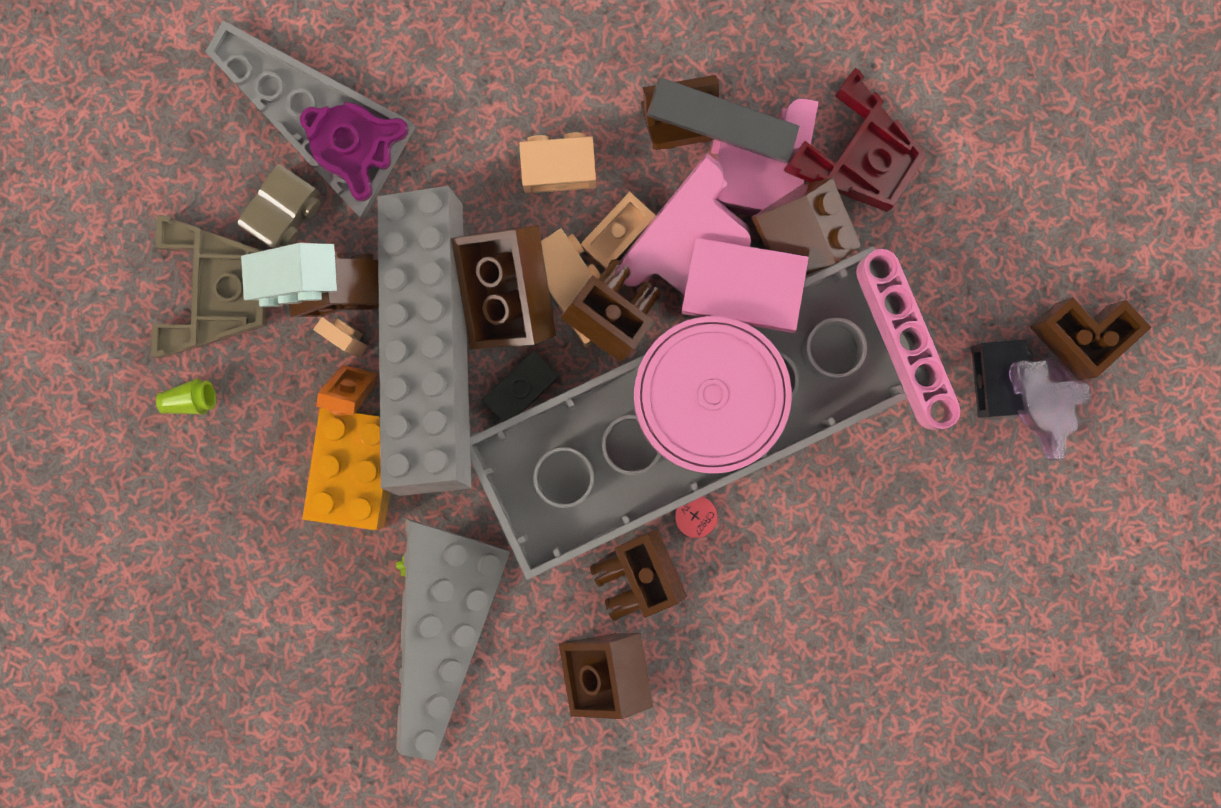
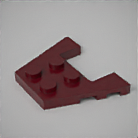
[784,67,926,212]

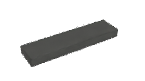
[647,77,800,163]

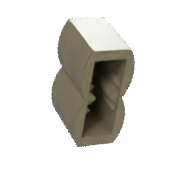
[237,164,321,249]

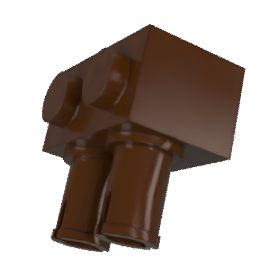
[561,259,661,362]
[590,529,687,621]

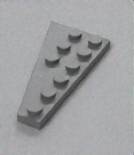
[205,21,415,220]
[396,518,510,761]

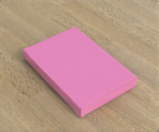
[682,238,809,333]

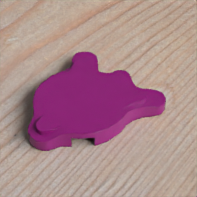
[300,102,409,202]

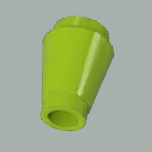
[156,379,216,415]

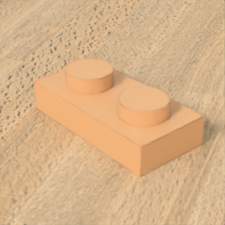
[580,191,656,269]
[313,317,368,358]

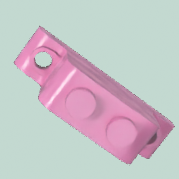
[711,99,818,235]
[615,153,751,295]

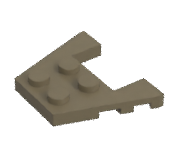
[151,215,267,358]

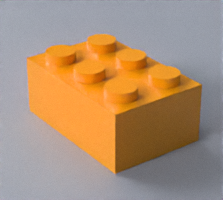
[302,408,390,530]

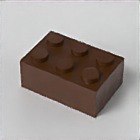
[451,225,556,349]

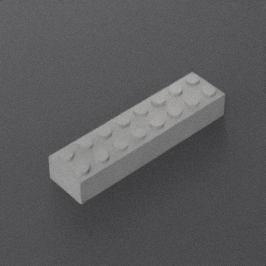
[378,186,472,496]

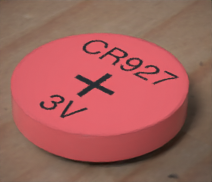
[675,497,717,538]

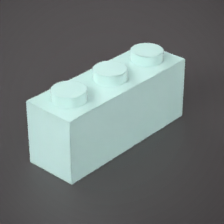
[241,243,337,307]

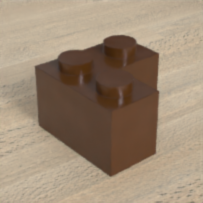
[289,253,379,317]
[1030,297,1152,381]

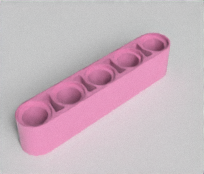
[856,249,961,430]

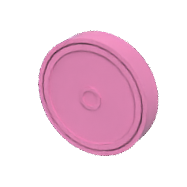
[634,316,792,473]

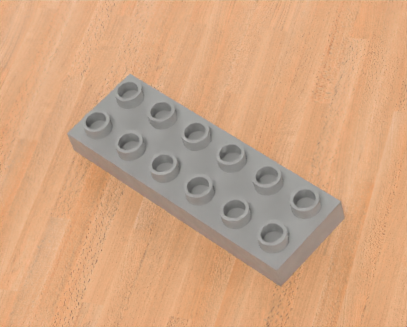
[470,247,930,580]

